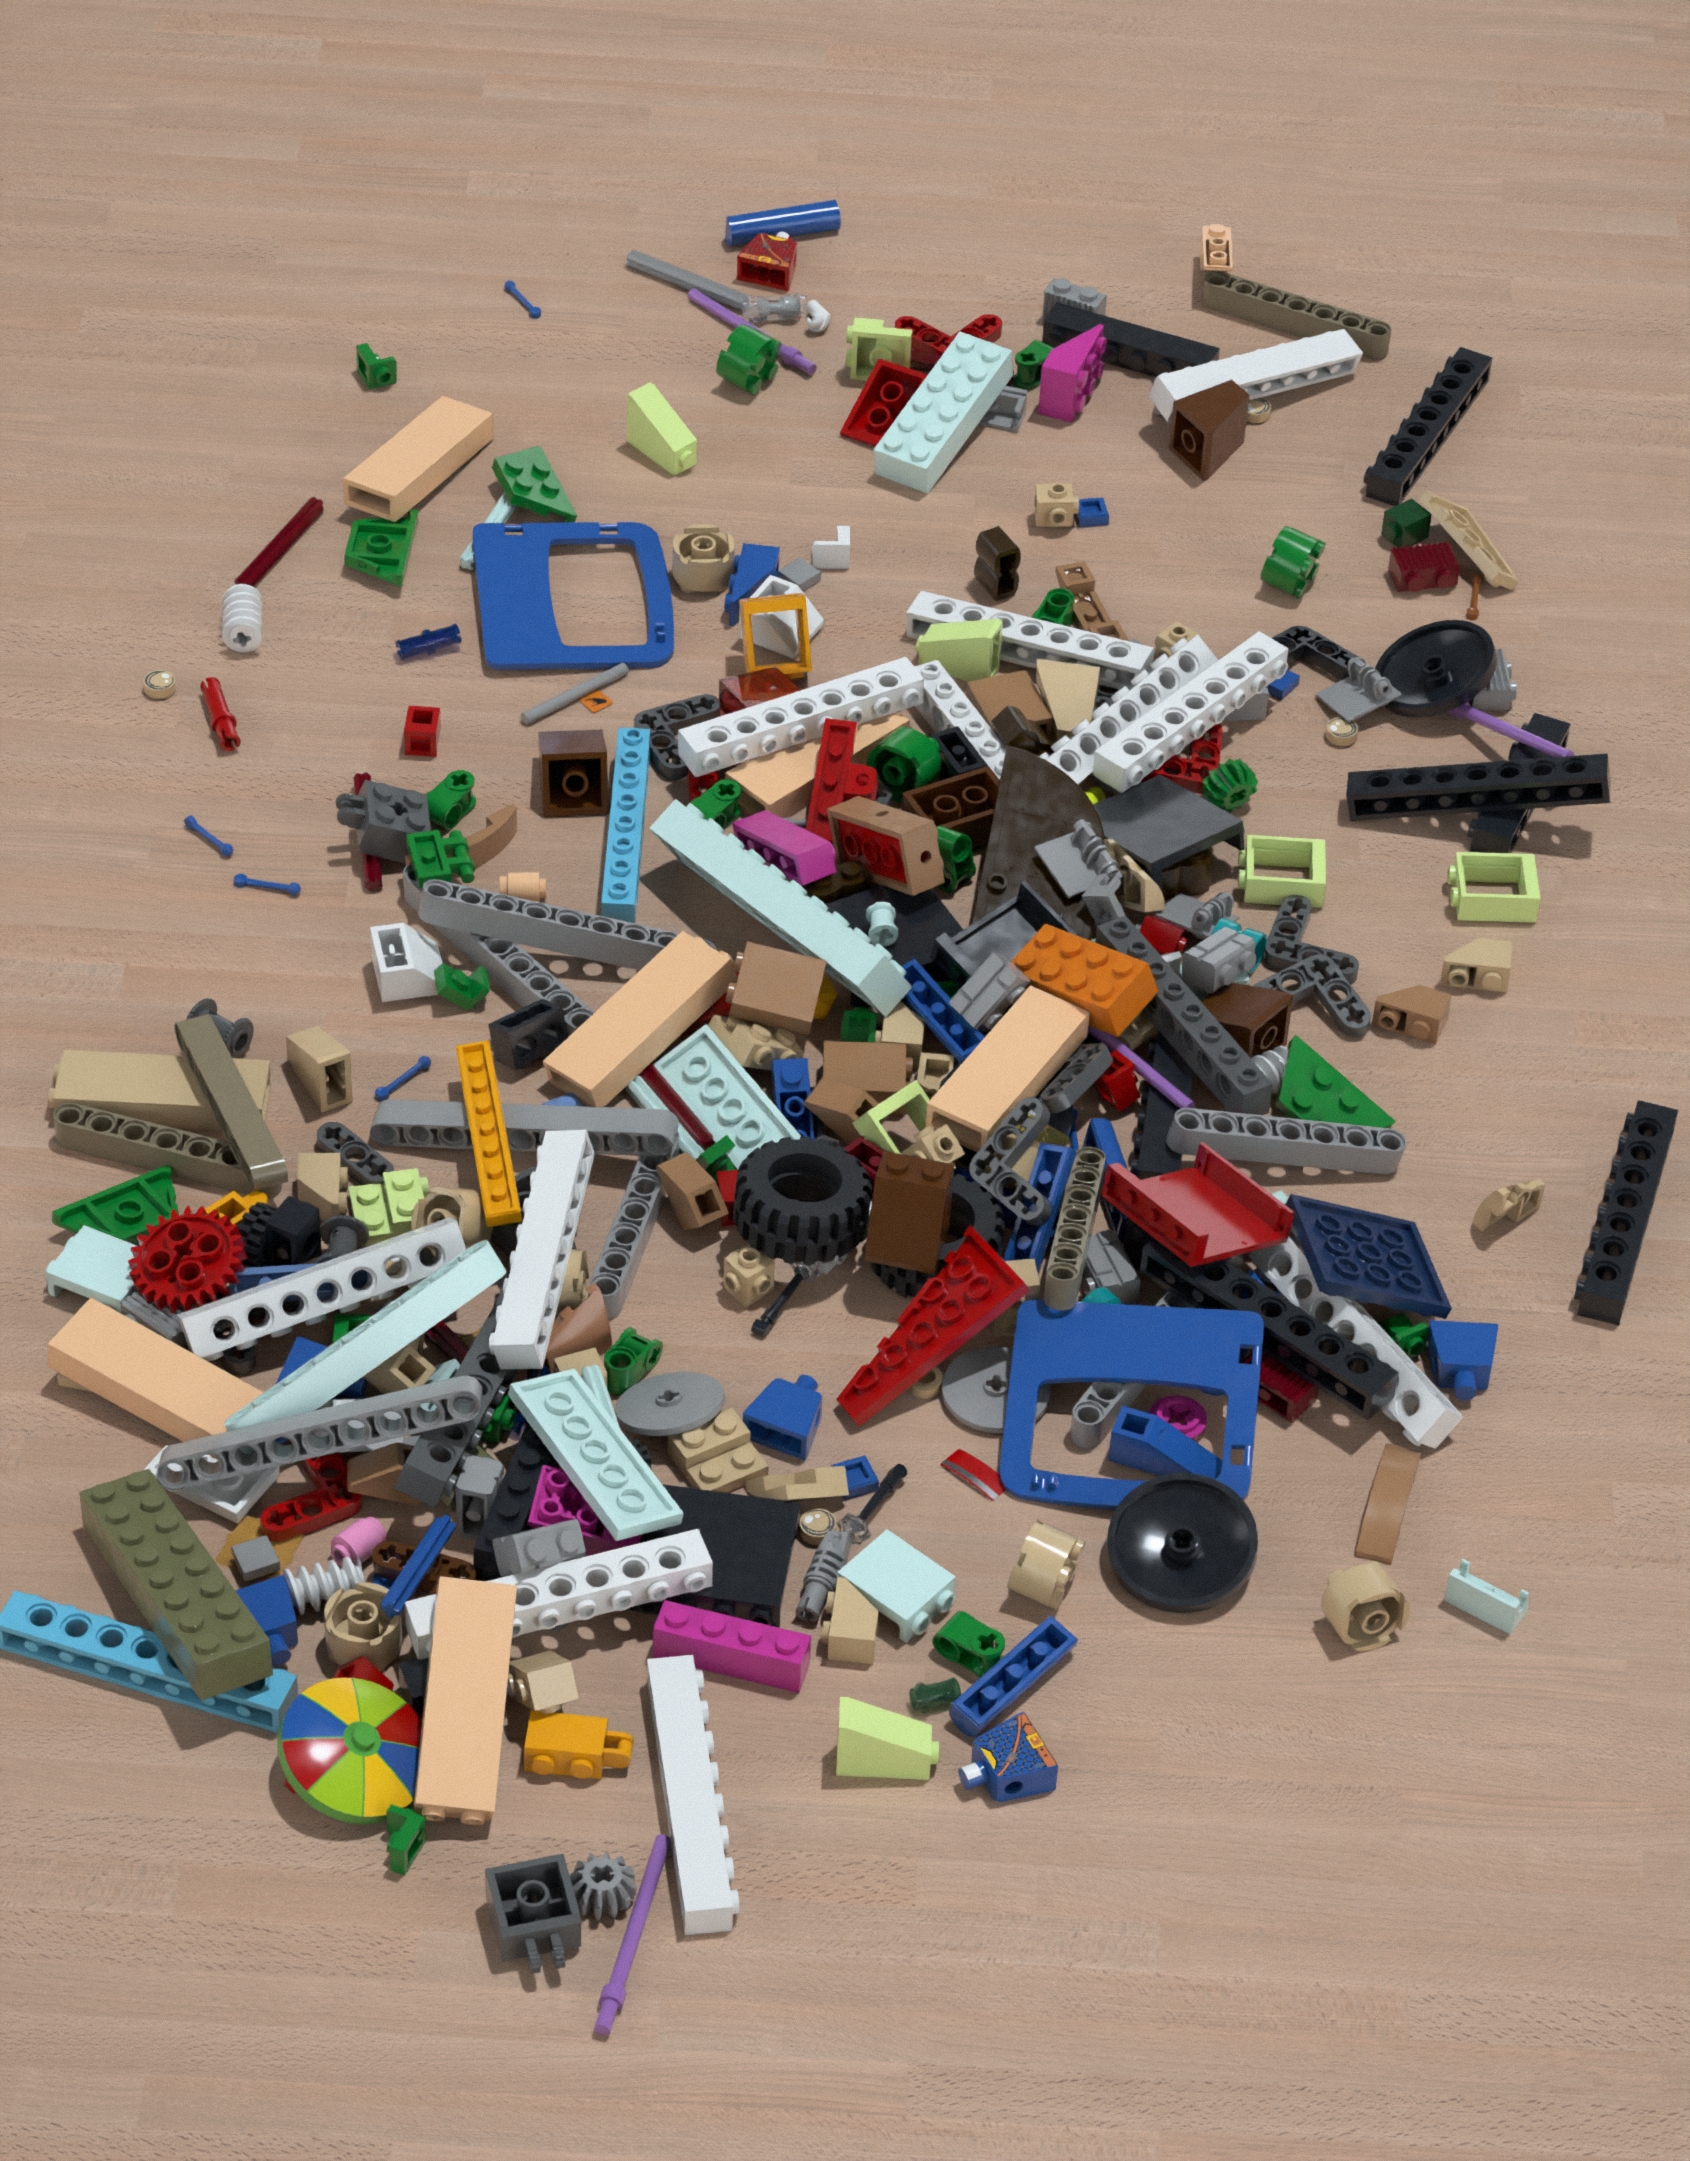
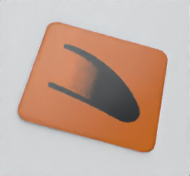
[579,690,613,712]

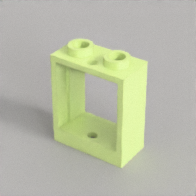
[1238,835,1326,908]
[1447,852,1541,923]
[852,1080,963,1163]

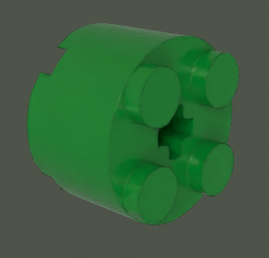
[716,324,782,395]
[1260,526,1326,599]
[866,726,941,803]

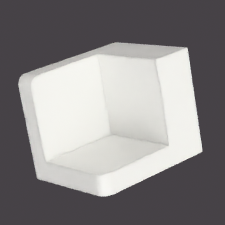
[812,526,850,569]

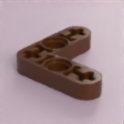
[372,1541,477,1596]

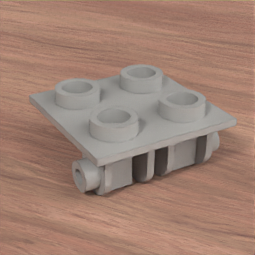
[1315,657,1402,723]
[1034,819,1123,898]
[1152,892,1239,940]

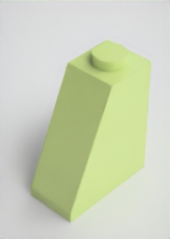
[627,382,697,476]
[915,619,1003,682]
[836,1697,939,1780]

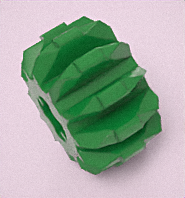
[1201,758,1258,813]

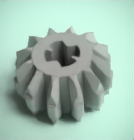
[570,1851,636,1921]

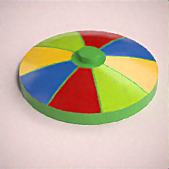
[277,1678,422,1824]

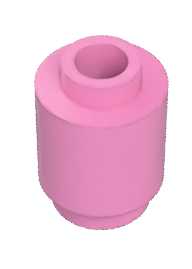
[331,1516,387,1566]

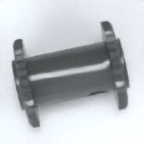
[186,998,254,1058]
[316,1215,369,1263]

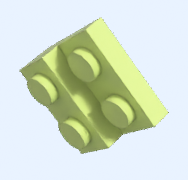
[845,317,912,381]
[348,1168,429,1247]

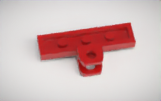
[806,718,878,845]

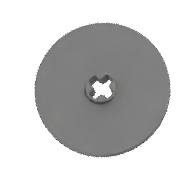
[942,1347,1051,1433]
[615,1372,725,1436]

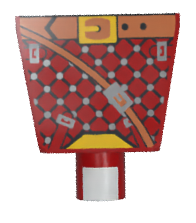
[737,232,797,291]

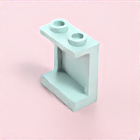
[45,1225,137,1313]
[837,1529,956,1643]

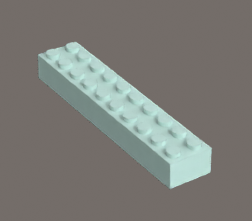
[649,799,912,1018]

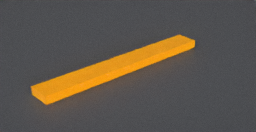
[455,1040,523,1227]

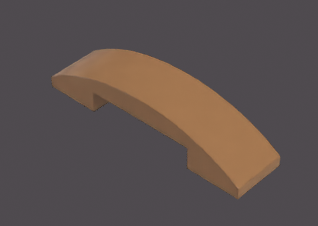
[1055,561,1129,641]
[405,804,517,878]
[1355,1443,1422,1564]

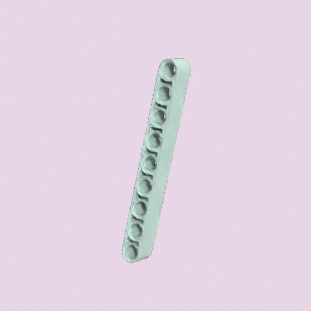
[224,1240,506,1454]

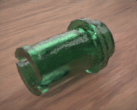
[909,1678,961,1713]

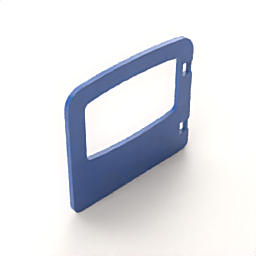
[472,522,674,670]
[1000,1300,1264,1510]

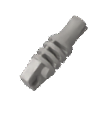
[795,1531,852,1622]

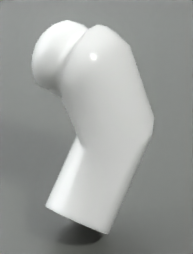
[805,300,831,333]

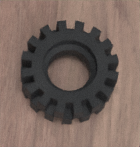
[237,1202,277,1268]

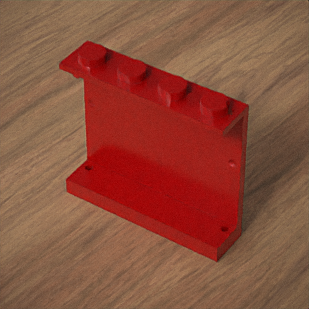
[1101,1142,1295,1267]

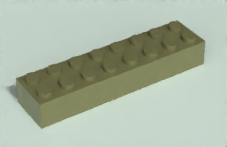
[79,1469,273,1701]

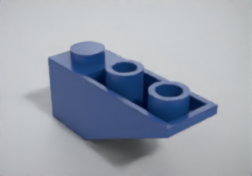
[724,543,780,626]
[770,1058,815,1141]
[1108,1406,1222,1479]

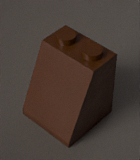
[1169,379,1249,481]
[538,729,609,816]
[1201,982,1293,1058]
[864,1151,954,1275]

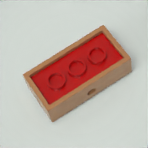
[827,796,945,896]

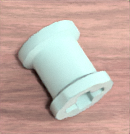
[866,902,898,946]

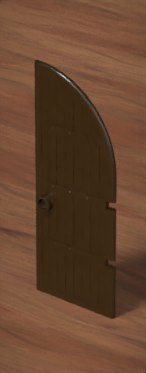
[973,746,1105,941]

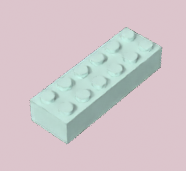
[873,331,1013,494]

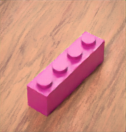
[732,810,836,886]
[653,1600,811,1693]

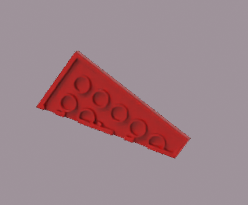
[836,1225,1030,1427]

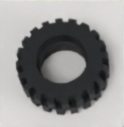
[733,1137,872,1265]
[870,1174,1005,1298]

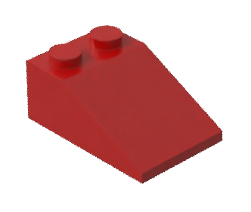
[840,359,928,447]

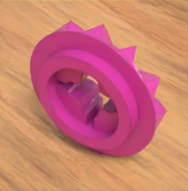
[1149,1395,1207,1441]

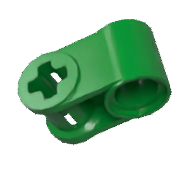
[1013,340,1054,390]
[1031,588,1074,627]
[427,770,476,830]
[690,779,741,829]
[936,826,976,893]
[604,1327,663,1395]
[932,1611,1005,1677]

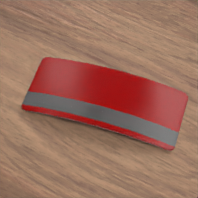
[940,1449,1006,1501]

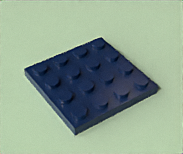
[1285,1194,1452,1319]

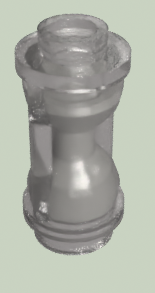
[741,292,808,325]

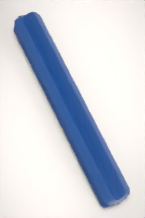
[380,1515,456,1618]

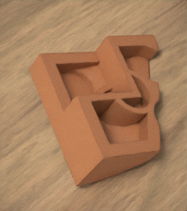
[543,1283,612,1375]

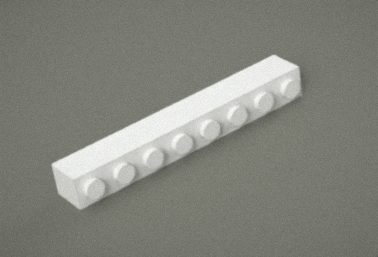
[1149,329,1363,421]
[489,1130,595,1369]
[647,1655,740,1935]

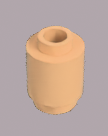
[500,872,547,902]

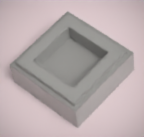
[778,557,821,591]
[231,1535,280,1582]

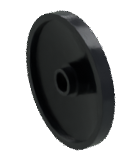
[1375,620,1498,717]
[1107,1473,1258,1613]

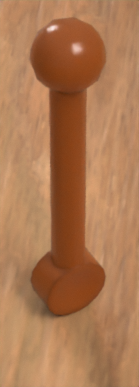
[1466,574,1483,620]

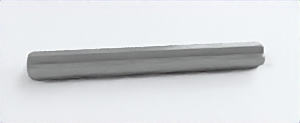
[626,250,752,312]

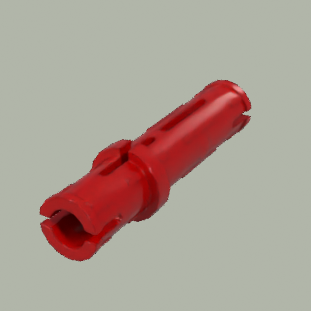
[200,677,241,751]

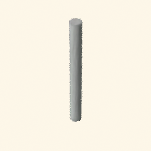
[521,663,629,725]

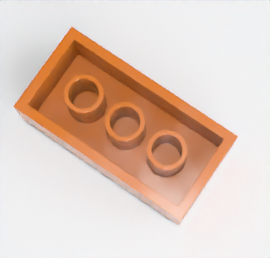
[1011,924,1159,1037]

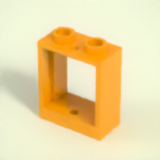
[739,593,812,682]

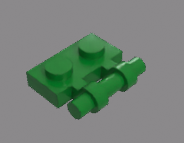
[406,830,475,888]

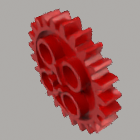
[128,1206,247,1313]

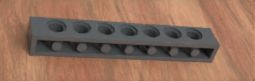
[1095,915,1273,1115]
[394,1291,518,1508]

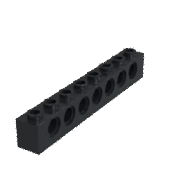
[1363,347,1493,506]
[1346,753,1611,821]
[1574,1100,1678,1326]
[1140,1238,1399,1420]

